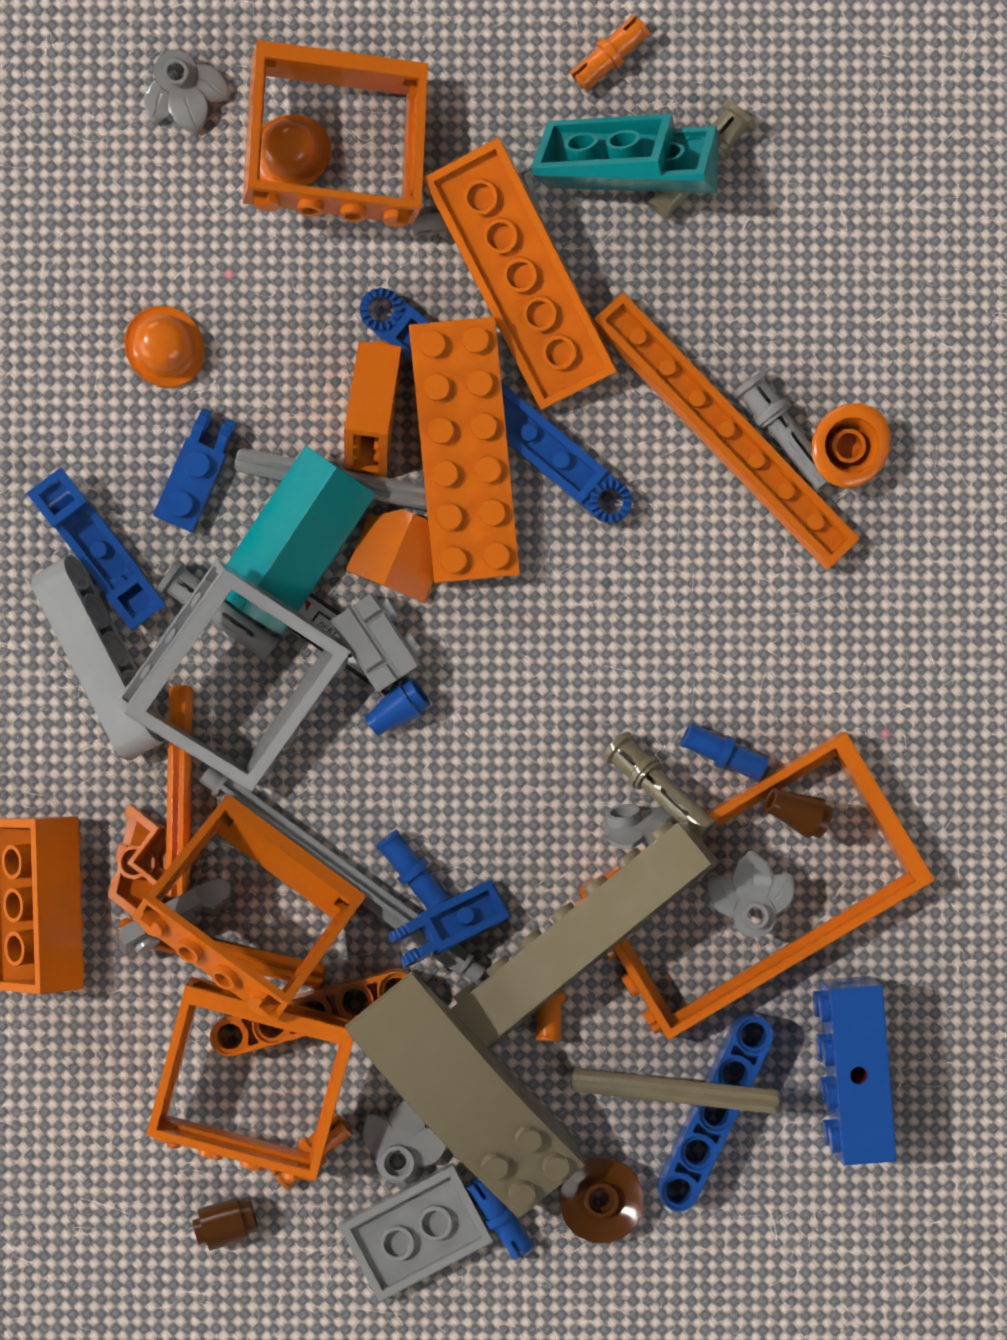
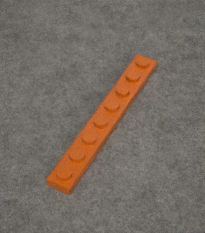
[593,292,860,570]

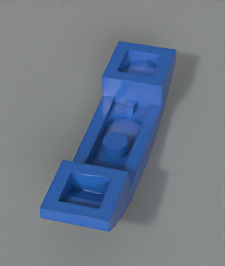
[27,467,166,631]

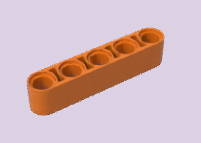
[210,967,410,1056]

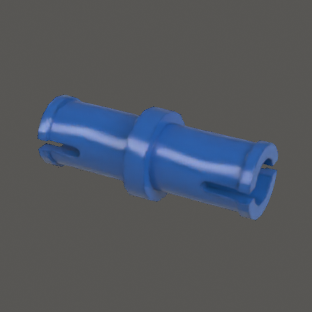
[680,722,769,782]
[375,829,450,910]
[466,1177,535,1260]

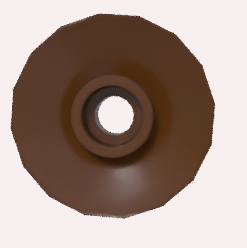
[559,1157,644,1243]

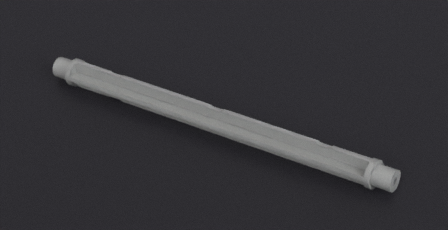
[199,767,486,983]

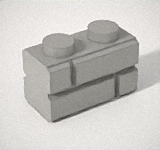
[330,593,423,694]

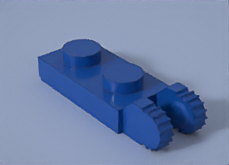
[152,408,237,533]
[387,879,512,968]

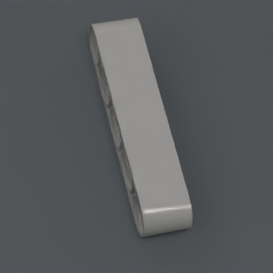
[31,555,166,761]

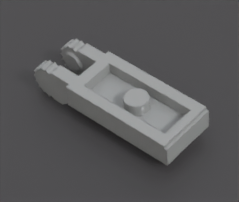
[118,877,232,956]

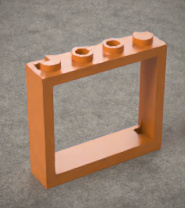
[242,40,428,227]
[132,794,366,1023]
[146,976,354,1181]

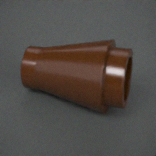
[764,788,833,838]

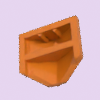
[346,509,434,603]

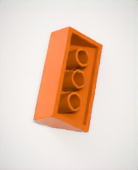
[0,816,85,994]

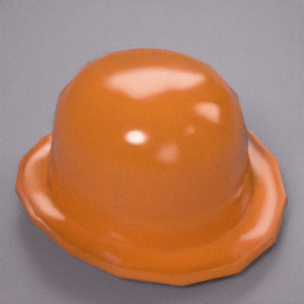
[259,114,331,186]
[124,306,205,388]
[812,403,891,488]

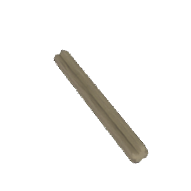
[571,1069,782,1114]

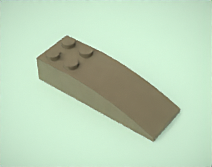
[345,971,585,1218]

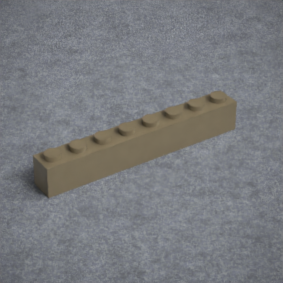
[450,820,719,1049]

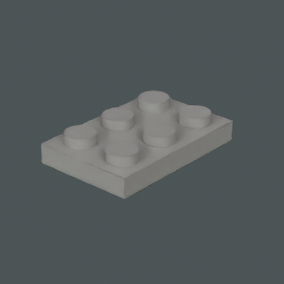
[339,1163,493,1302]

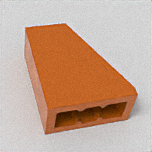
[344,341,401,478]

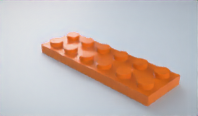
[423,137,618,410]
[409,316,520,583]

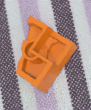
[108,804,202,916]

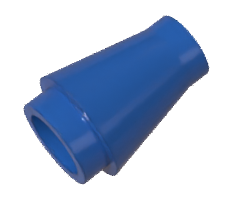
[365,677,430,736]

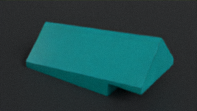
[531,113,718,194]
[225,445,377,635]

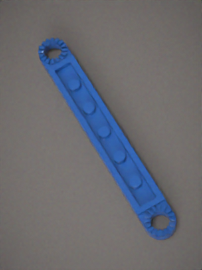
[360,288,632,524]

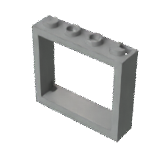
[117,559,351,792]

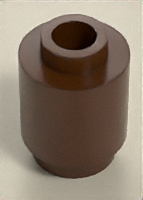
[192,1197,259,1251]

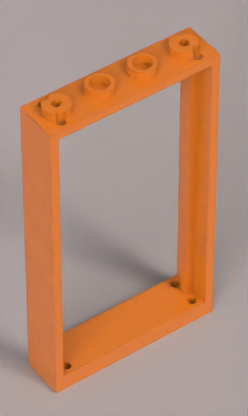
[576,731,935,1040]

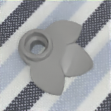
[144,50,230,134]
[603,804,674,849]
[707,851,794,938]
[362,1100,446,1183]

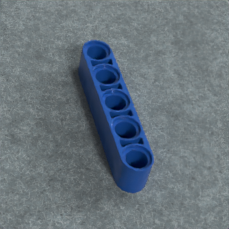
[657,1011,774,1212]

